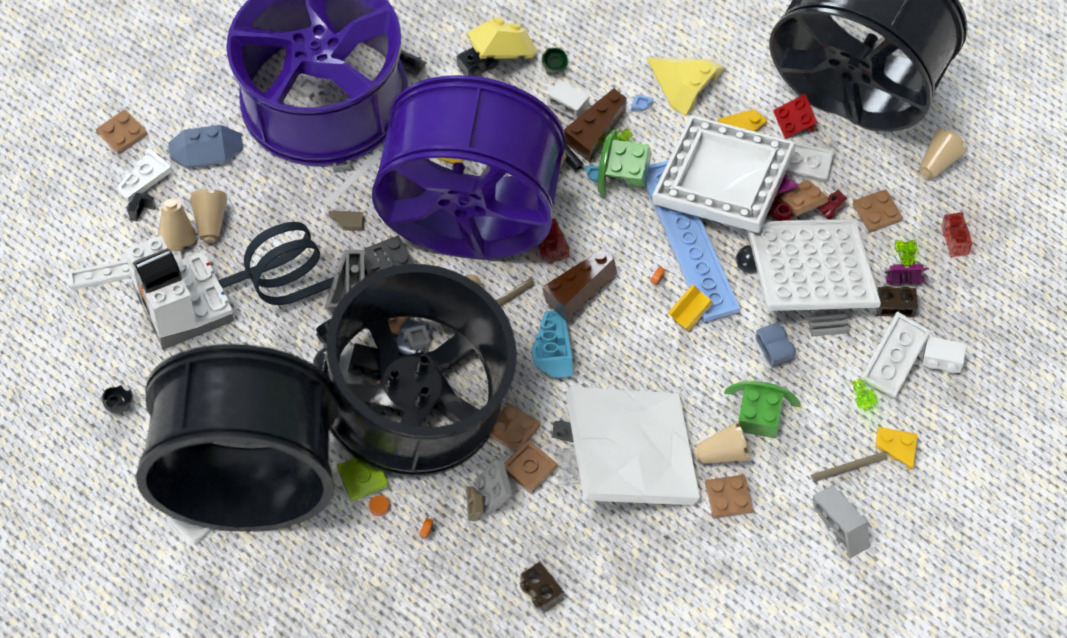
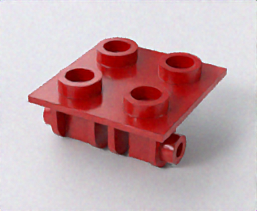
[773,94,818,139]

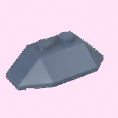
[168,125,243,168]

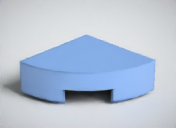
[631,94,653,112]

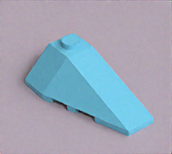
[532,310,573,378]

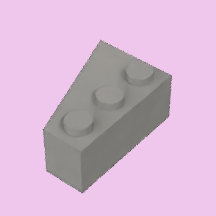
[324,250,364,310]
[813,485,870,559]

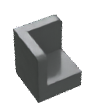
[403,325,431,353]

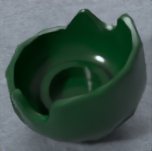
[541,47,568,74]

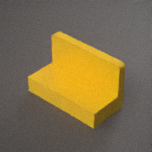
[668,284,713,332]

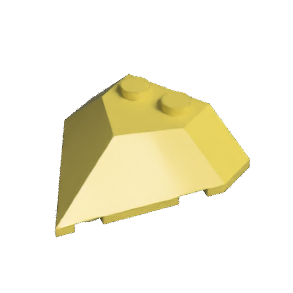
[466,17,538,59]
[646,58,726,116]

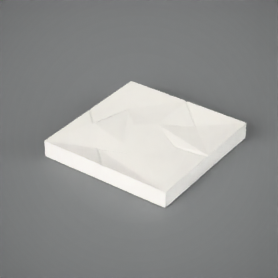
[652,115,795,233]
[566,387,700,505]

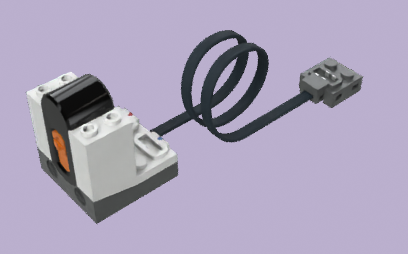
[125,222,414,350]

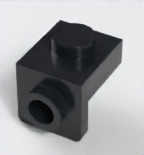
[127,192,156,222]

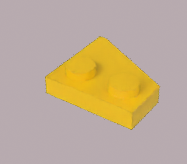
[717,109,767,132]
[875,427,917,470]

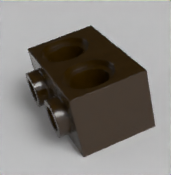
[876,286,918,317]
[519,561,564,613]

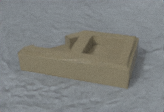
[329,211,364,231]
[466,486,483,521]

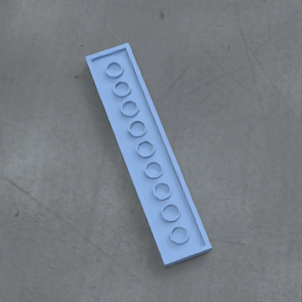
[645,160,740,322]

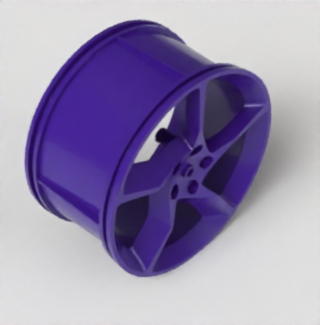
[226,0,408,166]
[372,75,566,260]

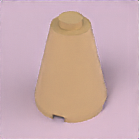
[919,127,968,179]
[190,189,227,243]
[158,199,196,251]
[694,421,751,464]

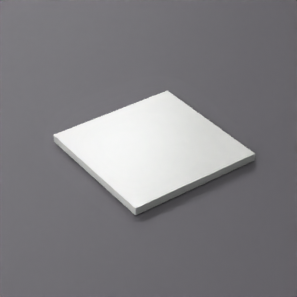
[747,219,881,311]

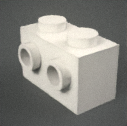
[547,79,589,120]
[922,336,967,373]

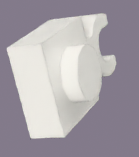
[295,76,329,103]

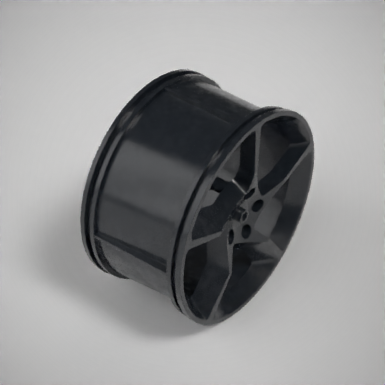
[769,0,968,132]
[321,264,517,477]
[136,344,339,532]

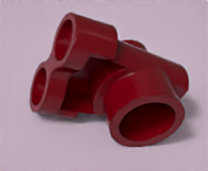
[817,189,847,220]
[767,197,794,221]

